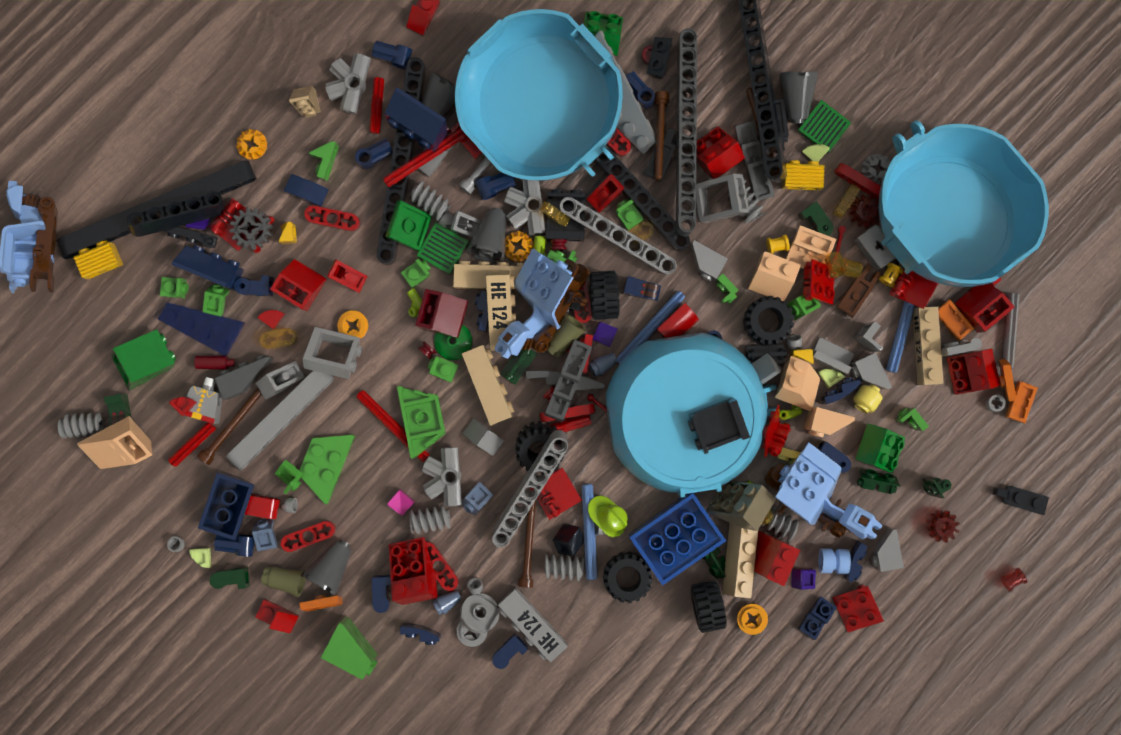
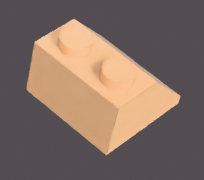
[748,251,801,301]
[775,356,820,411]
[803,407,855,437]

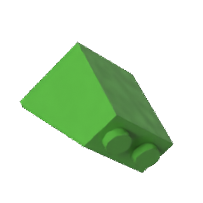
[321,616,378,680]

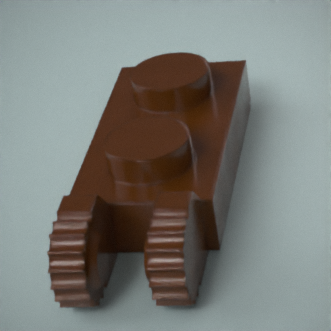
[836,264,881,318]

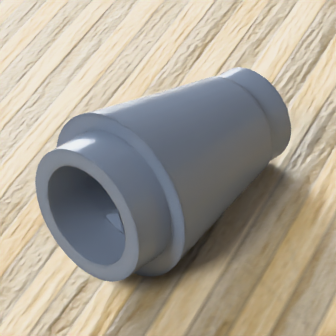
[588,353,618,377]
[432,590,462,615]

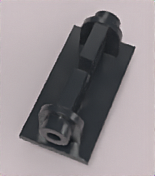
[647,37,673,79]
[746,345,787,364]

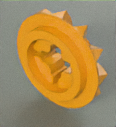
[236,129,267,160]
[505,231,534,262]
[338,310,368,339]
[737,603,768,635]

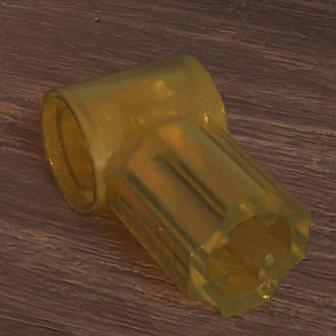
[824,252,863,278]

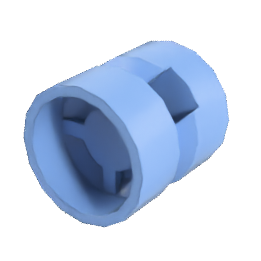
[818,548,851,574]

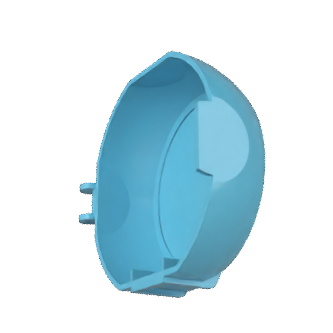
[455,9,623,181]
[879,120,1049,287]
[605,333,777,497]

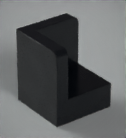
[553,524,584,556]

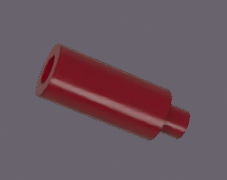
[194,355,235,370]

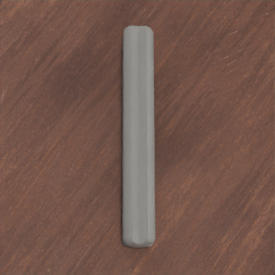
[1002,293,1019,368]

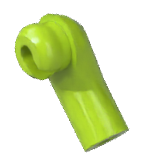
[407,288,422,317]
[780,405,803,420]

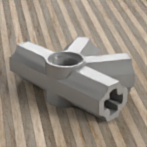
[325,53,371,114]
[504,179,546,236]
[422,447,462,506]

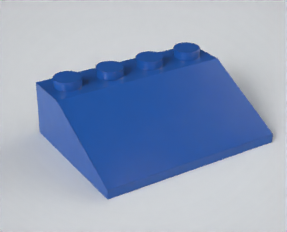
[628,493,726,585]

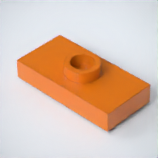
[938,299,974,341]
[998,359,1017,402]
[1005,381,1038,423]
[300,595,343,612]

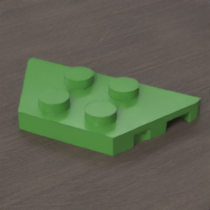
[397,386,446,459]
[299,435,355,504]

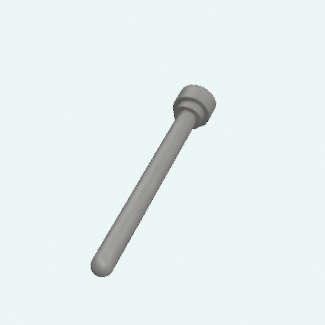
[458,157,491,195]

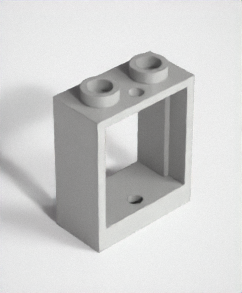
[696,174,749,223]
[303,327,362,379]

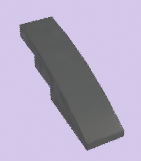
[734,120,774,201]
[544,340,592,422]
[526,371,605,390]

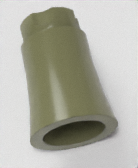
[547,314,586,358]
[261,566,306,597]

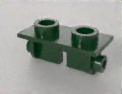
[500,349,537,385]
[857,469,900,494]
[922,477,952,499]
[702,547,726,579]

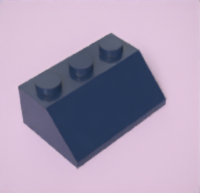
[385,87,448,152]
[171,245,244,290]
[198,471,255,540]

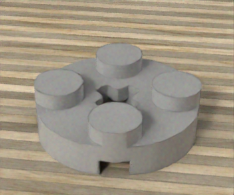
[460,594,499,634]

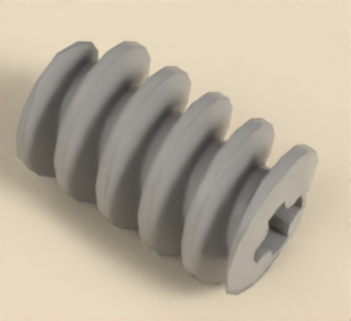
[409,180,451,221]
[728,180,767,223]
[58,413,104,438]
[409,505,451,534]
[761,505,799,543]
[544,554,584,581]

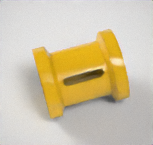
[766,234,790,254]
[878,262,903,288]

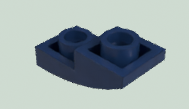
[283,174,329,207]
[474,290,489,333]
[821,377,861,404]
[844,540,868,583]
[797,596,837,640]
[400,623,441,645]

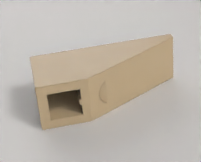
[289,86,321,118]

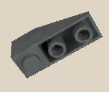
[215,354,274,400]

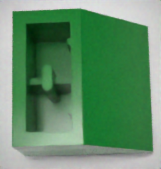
[584,11,623,56]
[855,423,905,473]

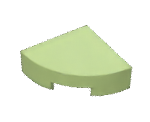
[802,144,830,162]
[817,369,845,388]
[189,548,211,568]

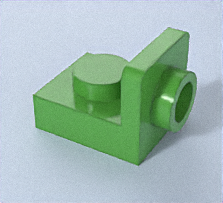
[615,199,644,231]
[547,250,578,267]
[401,258,431,288]
[715,273,738,304]
[160,277,189,299]
[203,284,229,317]
[787,295,821,320]
[428,356,459,383]
[895,407,929,431]

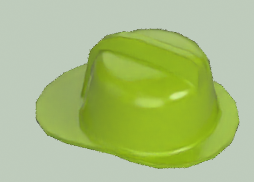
[588,496,628,537]

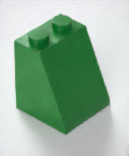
[111,329,176,391]

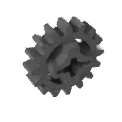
[230,208,273,250]

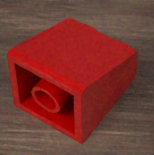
[754,530,800,586]

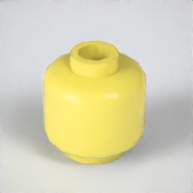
[853,384,883,414]

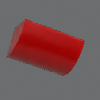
[656,303,699,338]

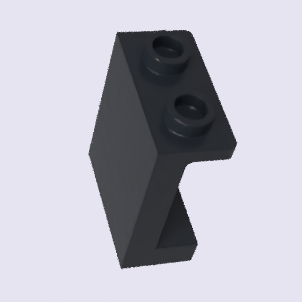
[546,189,586,242]
[687,398,750,454]

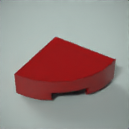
[258,310,285,329]
[168,397,198,416]

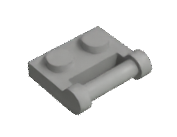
[941,338,982,356]

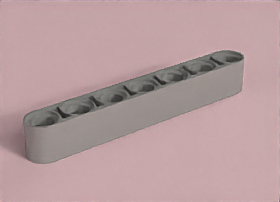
[560,197,677,274]
[226,371,335,471]
[492,430,568,547]

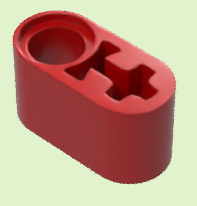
[245,494,280,519]

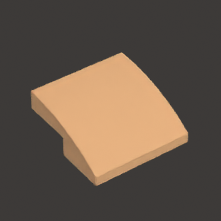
[785,225,836,269]

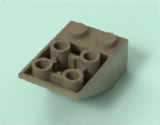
[706,481,776,531]

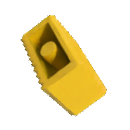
[782,160,825,191]
[74,241,123,279]

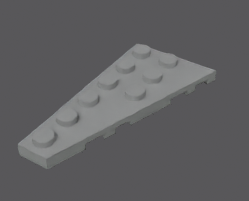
[595,30,656,154]

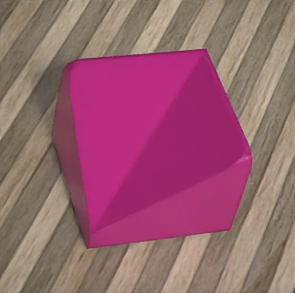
[387,489,415,516]

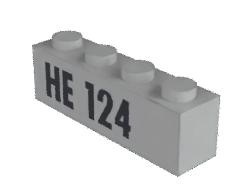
[498,587,568,663]

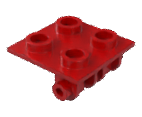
[209,198,262,251]
[803,259,835,305]
[889,268,938,309]
[762,404,791,457]
[530,467,582,520]
[832,584,884,633]

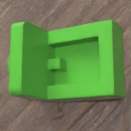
[275,460,304,494]

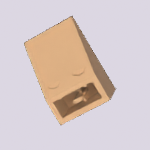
[77,416,152,469]

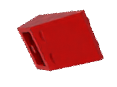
[388,537,438,605]

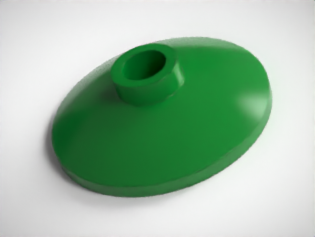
[434,324,472,360]

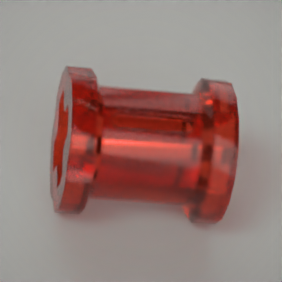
[1000,568,1028,592]

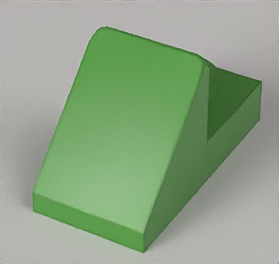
[308,141,339,182]

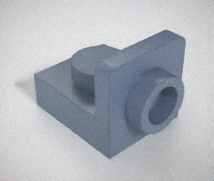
[462,482,493,515]
[252,519,278,551]

